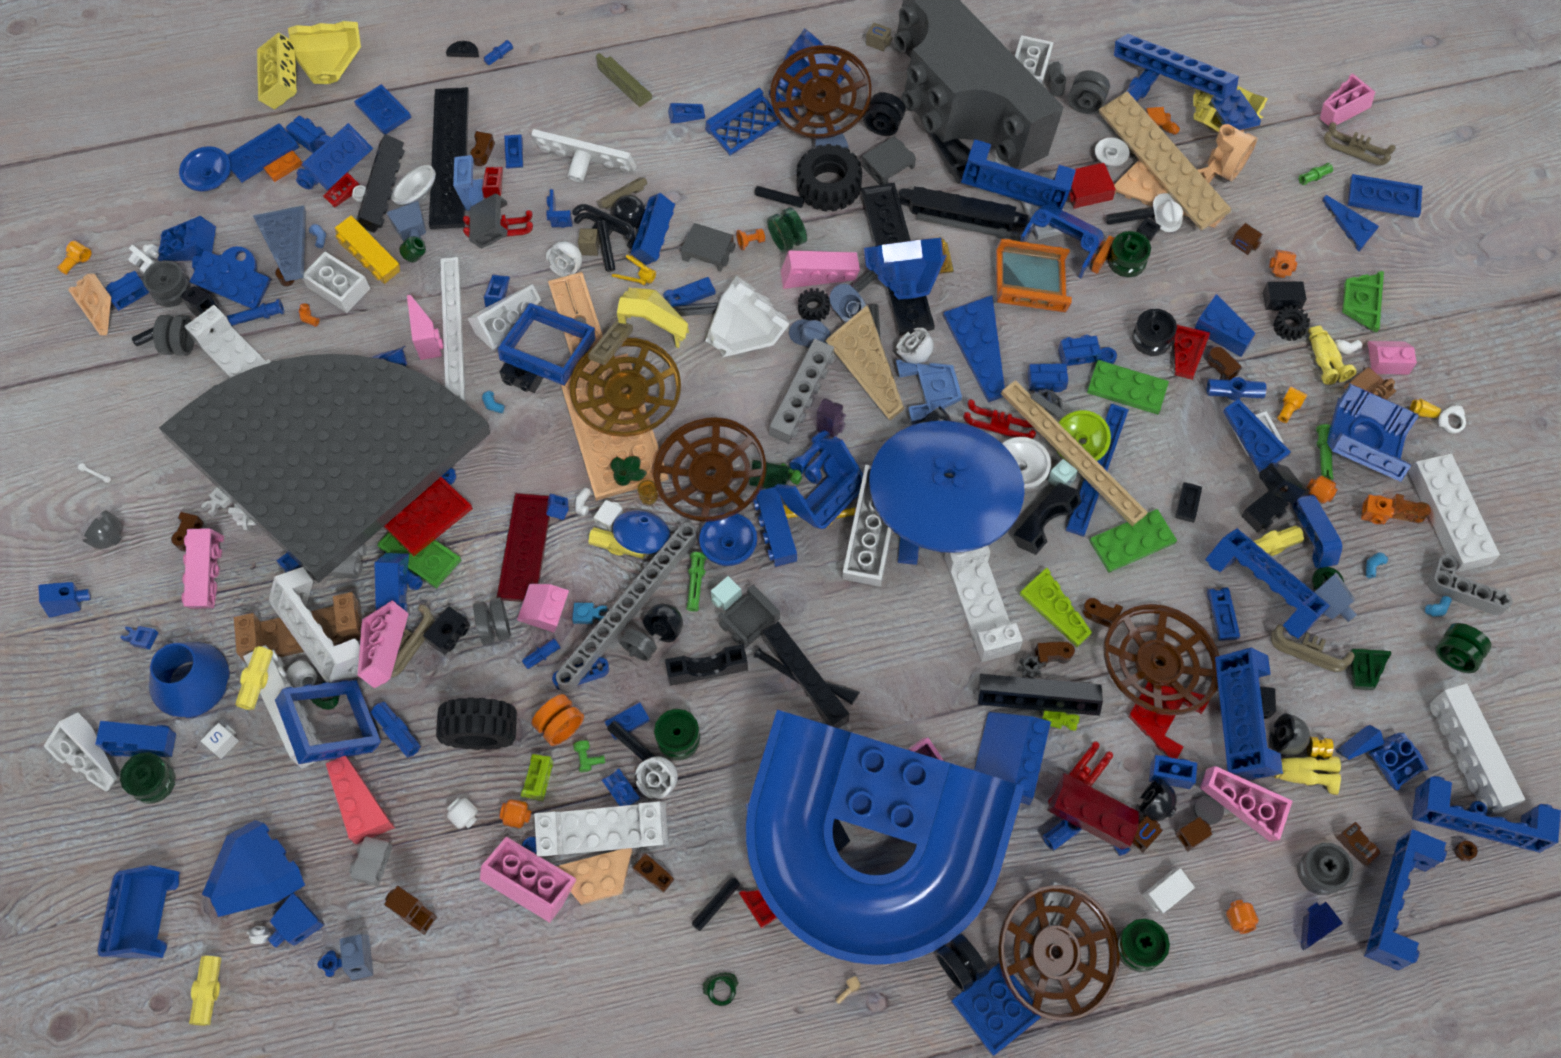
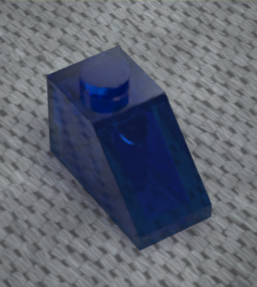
[1301,902,1343,951]

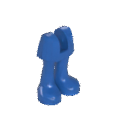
[789,430,840,484]

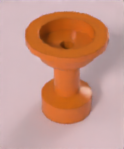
[736,228,765,251]

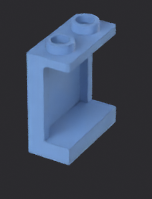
[453,155,484,211]

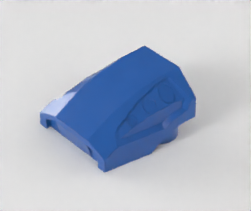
[1368,732,1429,790]

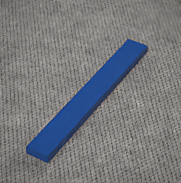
[1066,403,1129,537]

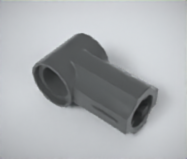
[1048,61,1067,97]

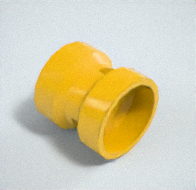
[1307,736,1334,759]

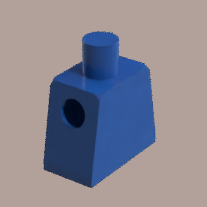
[38,582,91,618]
[267,893,324,948]

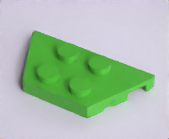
[1342,271,1384,332]

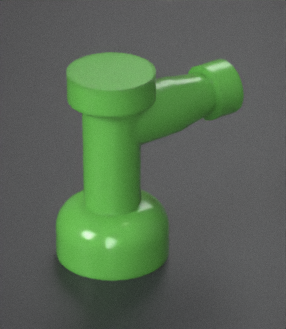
[573,741,605,773]

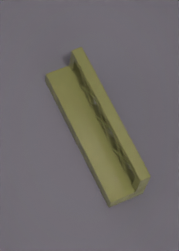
[596,53,652,107]

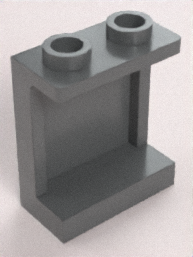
[862,136,916,185]
[469,194,507,249]
[681,223,736,272]
[718,585,780,649]

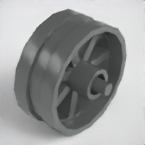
[619,628,657,661]

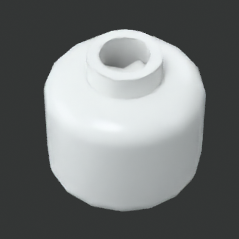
[286,660,317,688]
[447,798,478,829]

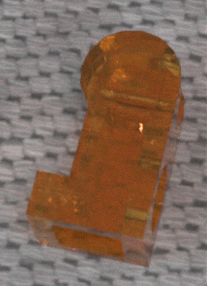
[1392,493,1431,523]

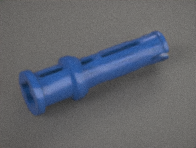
[227,299,285,326]

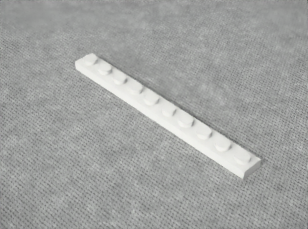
[440,257,466,403]

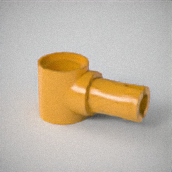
[57,241,91,275]
[1277,386,1308,423]

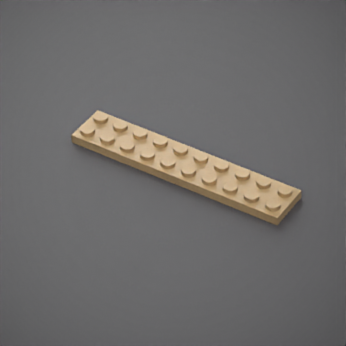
[1099,91,1231,231]

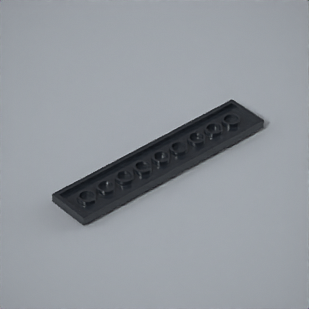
[429,87,469,230]
[861,182,935,336]

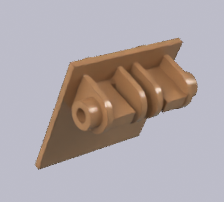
[1343,367,1396,400]

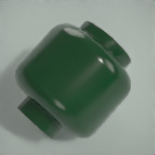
[399,236,426,263]

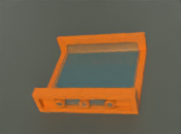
[996,239,1072,313]

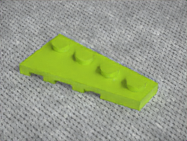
[1019,568,1092,648]

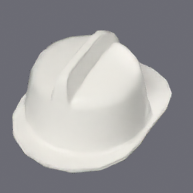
[1153,193,1183,232]

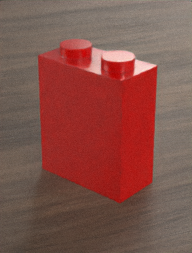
[1067,163,1116,209]

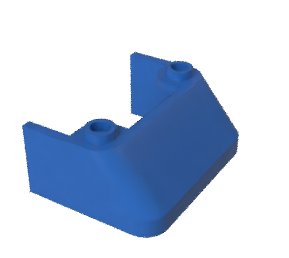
[1020,204,1104,279]
[775,438,863,529]

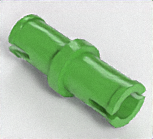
[1298,163,1333,185]

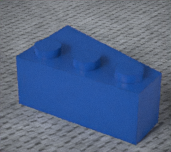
[1194,294,1256,357]
[374,553,409,612]

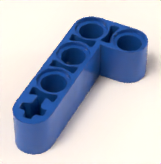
[1292,494,1342,569]

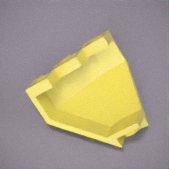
[288,21,361,84]
[1193,86,1268,132]
[617,287,689,348]

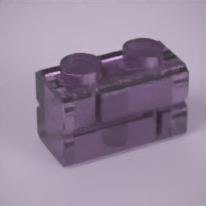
[816,398,846,438]

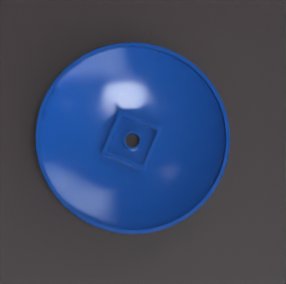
[869,421,1025,553]

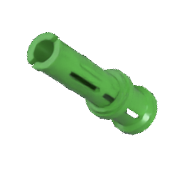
[1316,424,1334,480]
[686,552,707,612]

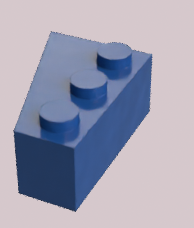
[95,721,176,757]

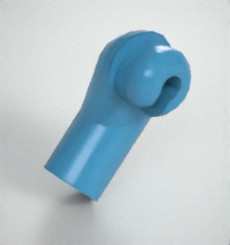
[482,391,505,414]
[1366,552,1388,578]
[1425,596,1452,617]

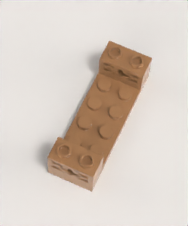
[233,592,362,663]

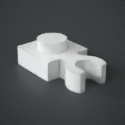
[201,488,232,517]

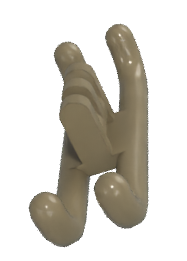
[1324,122,1396,165]
[391,604,435,677]
[1271,624,1355,672]

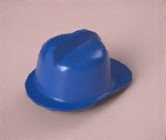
[371,346,407,367]

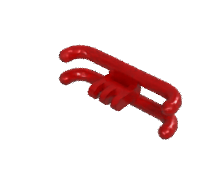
[463,210,533,238]
[963,399,1036,439]
[1048,741,1113,804]

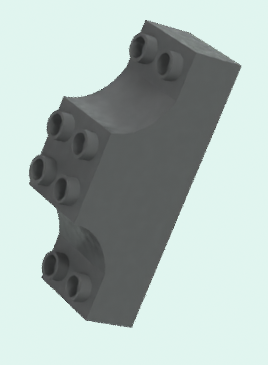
[894,0,1064,170]

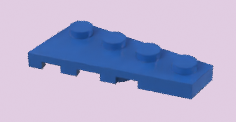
[1223,399,1291,473]

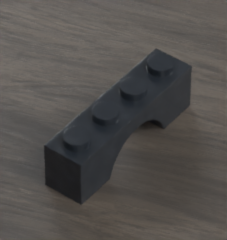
[1014,482,1082,555]
[665,644,748,686]

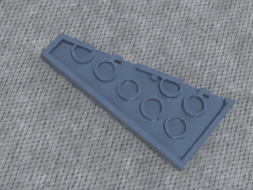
[253,205,306,281]

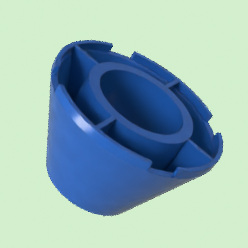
[149,642,230,718]

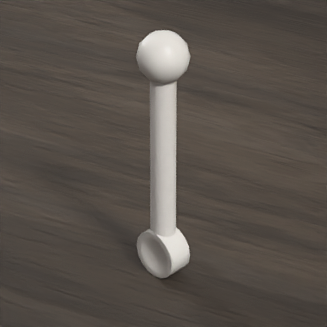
[78,463,111,483]

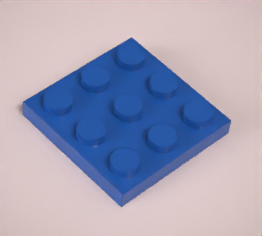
[951,963,1042,1056]

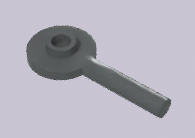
[1194,795,1224,825]

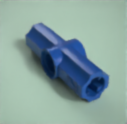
[1126,69,1159,102]
[1206,377,1267,401]
[370,702,421,758]
[1042,820,1083,852]

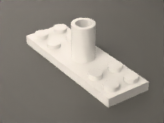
[531,129,637,183]

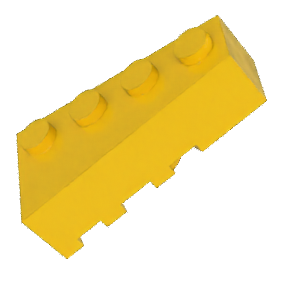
[335,215,400,284]

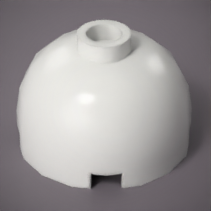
[546,241,582,277]
[896,328,934,364]
[636,756,678,799]

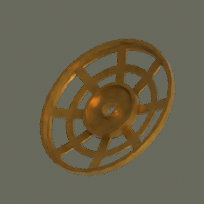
[570,338,681,437]

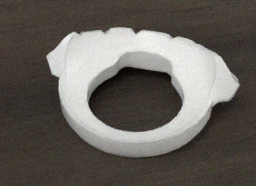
[1438,405,1466,434]

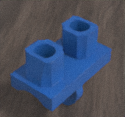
[602,769,640,806]

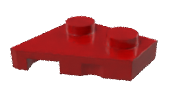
[739,889,777,929]

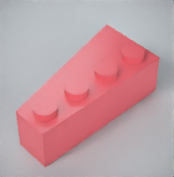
[325,756,395,844]

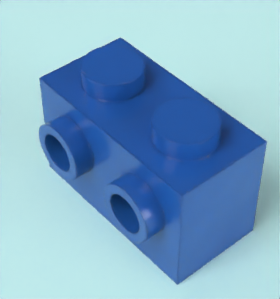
[1149,755,1197,789]

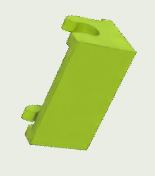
[521,754,554,802]

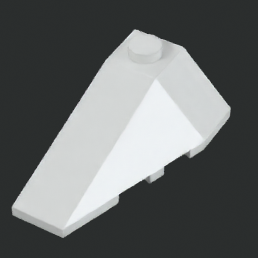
[467,284,541,350]
[44,712,117,792]

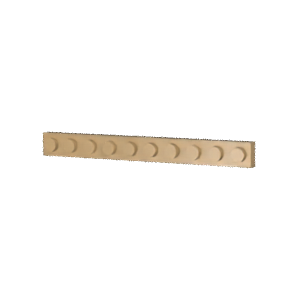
[1001,380,1148,527]

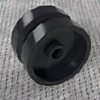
[863,92,906,136]
[1132,308,1177,356]
[935,934,989,992]

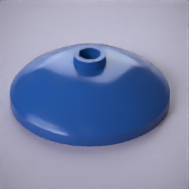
[179,146,231,191]
[613,510,670,554]
[699,513,757,566]

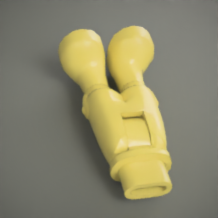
[1308,325,1357,385]
[1274,756,1341,795]

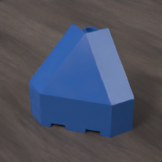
[777,28,851,97]
[864,237,947,299]
[202,820,305,917]

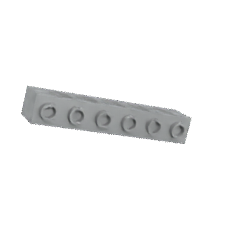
[769,339,836,444]

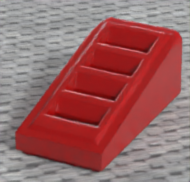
[482,167,503,199]
[323,172,360,208]

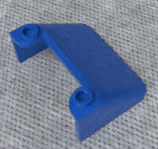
[98,865,180,959]

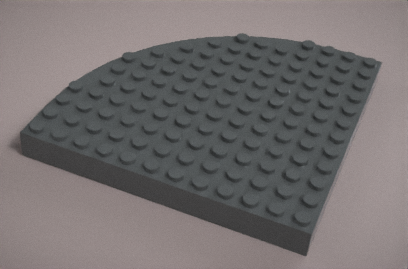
[159,354,490,583]

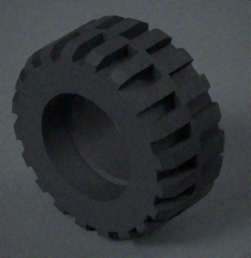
[797,144,862,212]
[436,697,517,750]

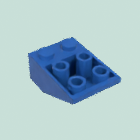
[157,216,216,261]

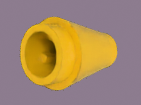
[1409,398,1441,418]

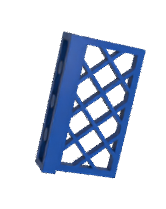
[705,87,781,156]

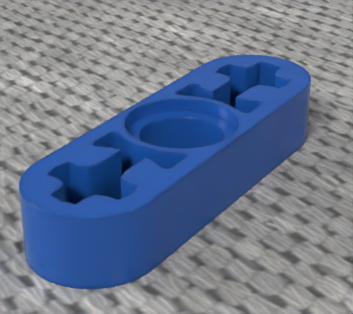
[552,657,610,690]

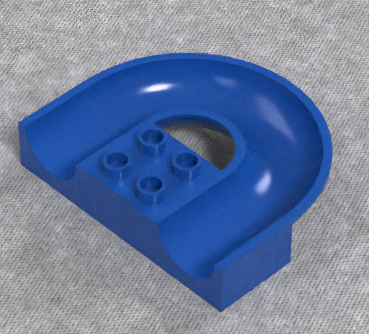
[746,709,1025,965]

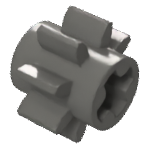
[1017,654,1043,678]

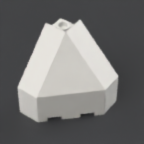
[705,276,790,357]

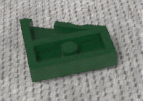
[1350,648,1392,690]

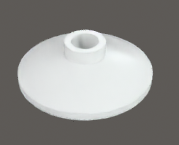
[1095,138,1129,166]

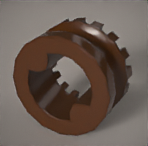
[1455,840,1478,862]

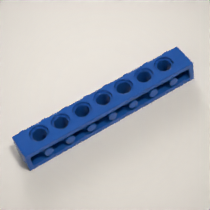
[1114,34,1239,99]

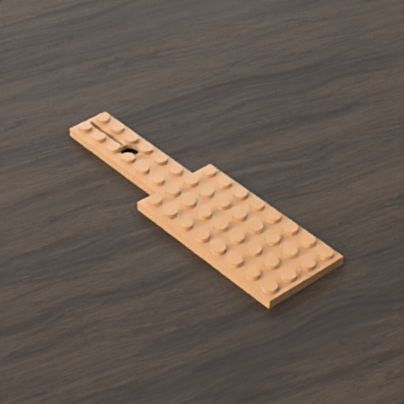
[548,272,669,501]

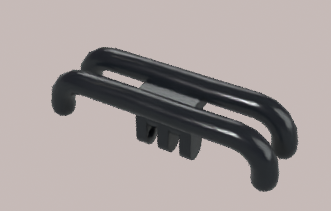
[572,204,636,249]

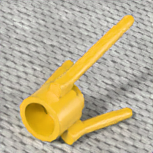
[612,255,657,286]

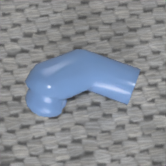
[309,224,326,248]

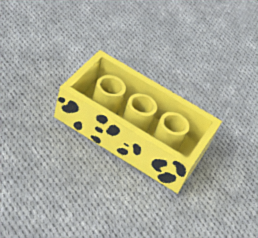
[257,32,297,110]

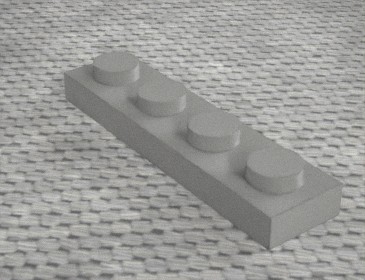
[1020,881,1071,969]

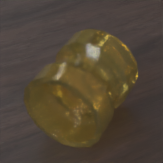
[638,480,658,505]

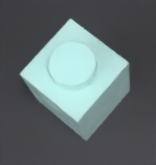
[1048,459,1078,487]
[711,576,742,611]

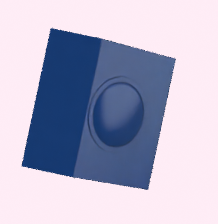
[1327,383,1419,482]

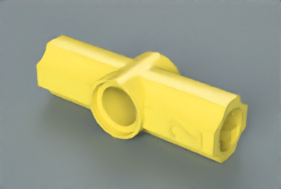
[1253,526,1304,556]
[588,527,646,559]
[235,646,273,710]
[189,956,222,1026]

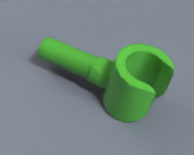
[781,463,802,485]

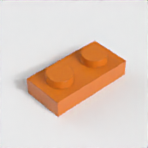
[264,150,302,182]
[1091,235,1115,274]

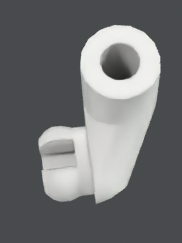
[1335,339,1362,355]
[575,488,591,516]

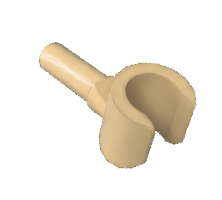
[835,976,861,1004]

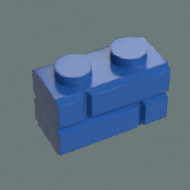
[286,116,326,153]
[105,271,149,311]
[1058,335,1101,366]
[1027,363,1068,392]

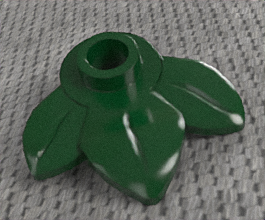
[611,456,647,486]

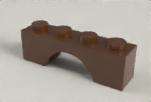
[384,886,437,935]

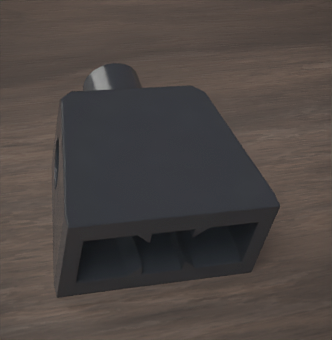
[181,286,221,317]
[1259,462,1306,504]

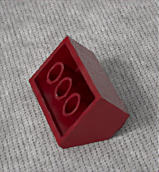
[1047,773,1139,850]

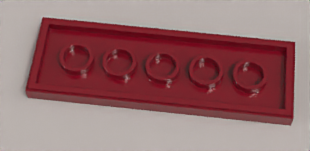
[497,493,551,602]

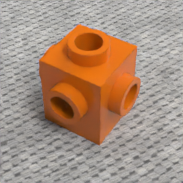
[1269,249,1297,278]
[1361,494,1394,525]

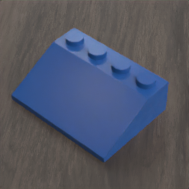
[974,712,1051,805]

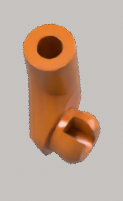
[1162,113,1180,135]
[299,303,320,327]

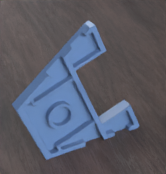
[895,360,962,425]

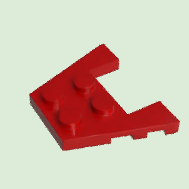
[1128,682,1210,759]

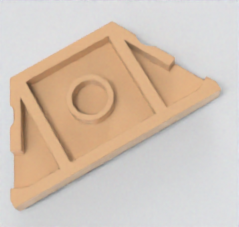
[68,274,111,335]
[556,848,633,905]

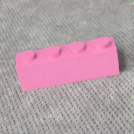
[480,837,576,923]

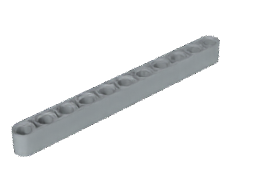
[556,523,697,692]

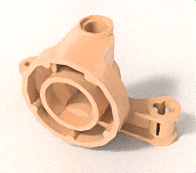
[1198,124,1258,183]

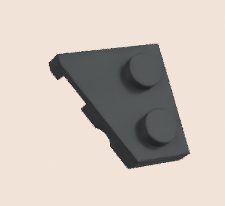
[1031,389,1064,417]

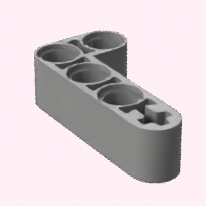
[1428,554,1513,615]

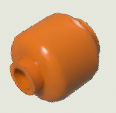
[1307,476,1338,504]
[499,799,532,829]
[1226,900,1259,934]

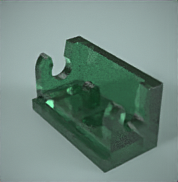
[749,460,790,489]

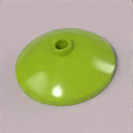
[1056,410,1111,463]

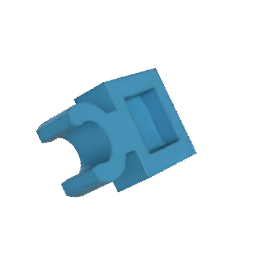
[572,603,608,624]

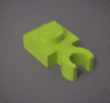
[1042,711,1080,731]

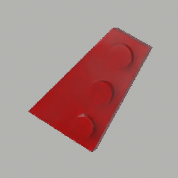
[1174,325,1210,380]

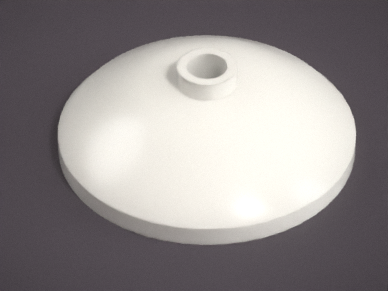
[391,165,436,205]
[1002,437,1051,489]

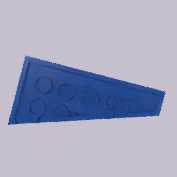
[943,295,1005,403]

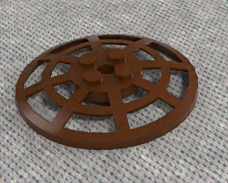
[770,45,872,139]
[653,417,766,522]
[1103,604,1220,715]
[998,885,1120,1021]

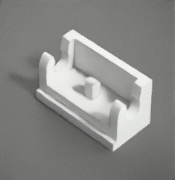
[1142,868,1195,914]

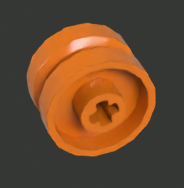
[531,694,584,746]

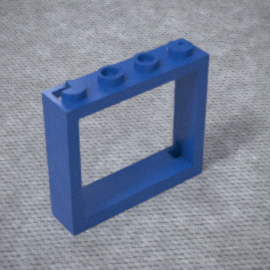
[498,303,595,386]
[275,680,381,764]

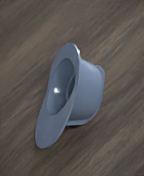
[829,284,866,322]
[789,319,831,348]

